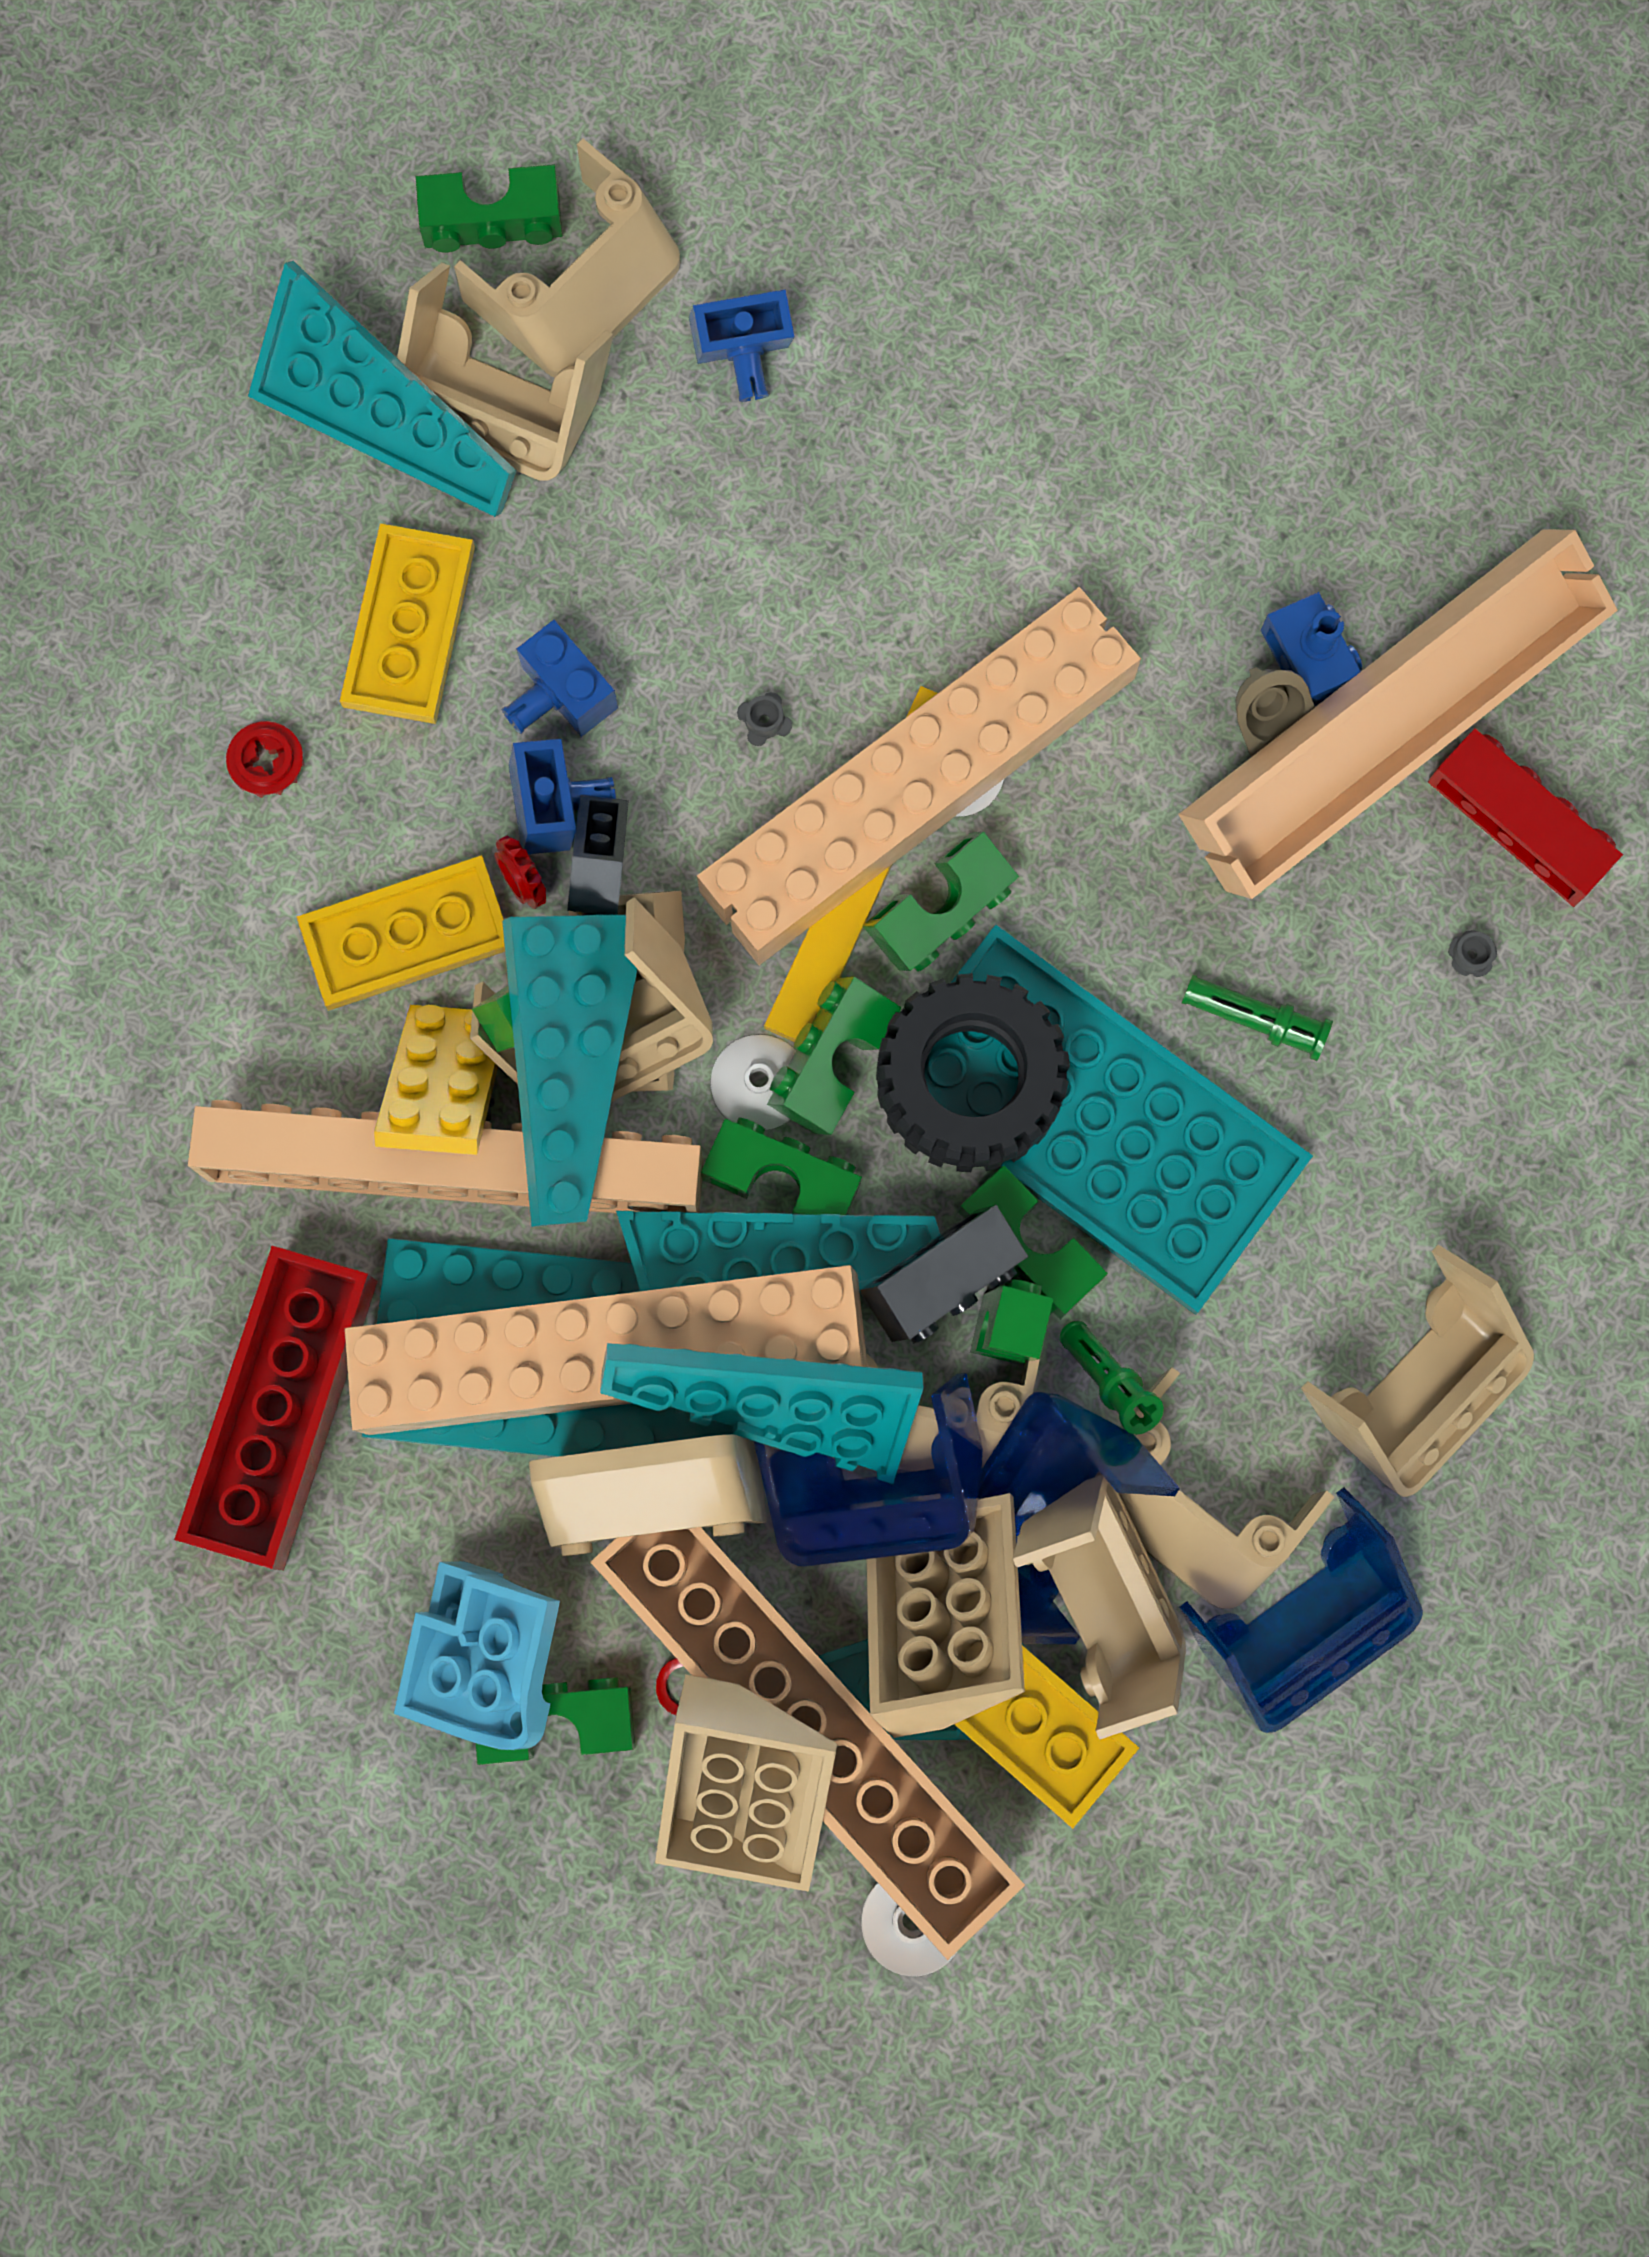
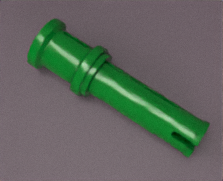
[1182,975,1333,1062]
[1059,1320,1164,1435]

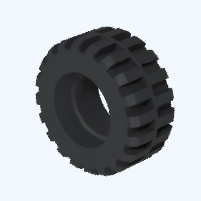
[876,973,1070,1172]

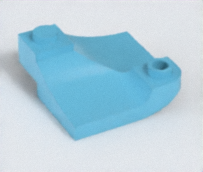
[394,1561,560,1750]

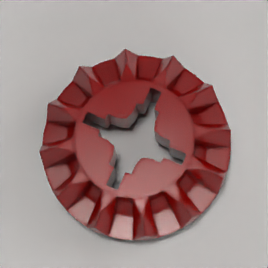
[226,721,304,798]
[494,835,546,909]

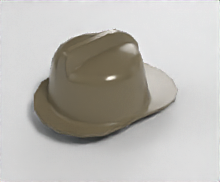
[1235,667,1315,756]

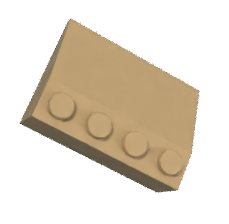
[866,1493,1025,1738]
[655,1675,837,1892]

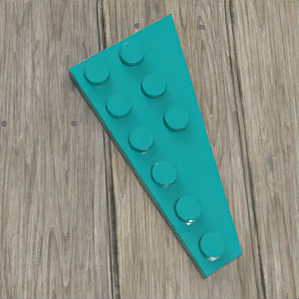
[502,915,637,1227]

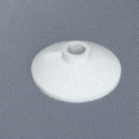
[711,1035,796,1130]
[861,1883,957,1976]

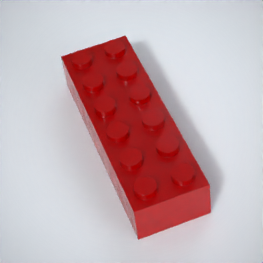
[174,1246,378,1571]

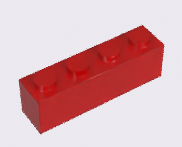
[1428,728,1624,907]

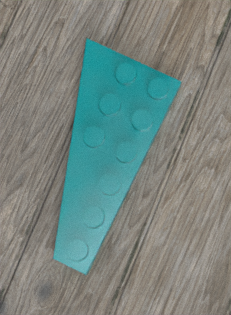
[248,261,517,517]
[616,1211,941,1293]
[600,1343,923,1484]

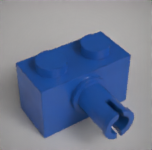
[688,289,795,402]
[1260,592,1362,707]
[501,620,618,737]
[508,739,616,855]

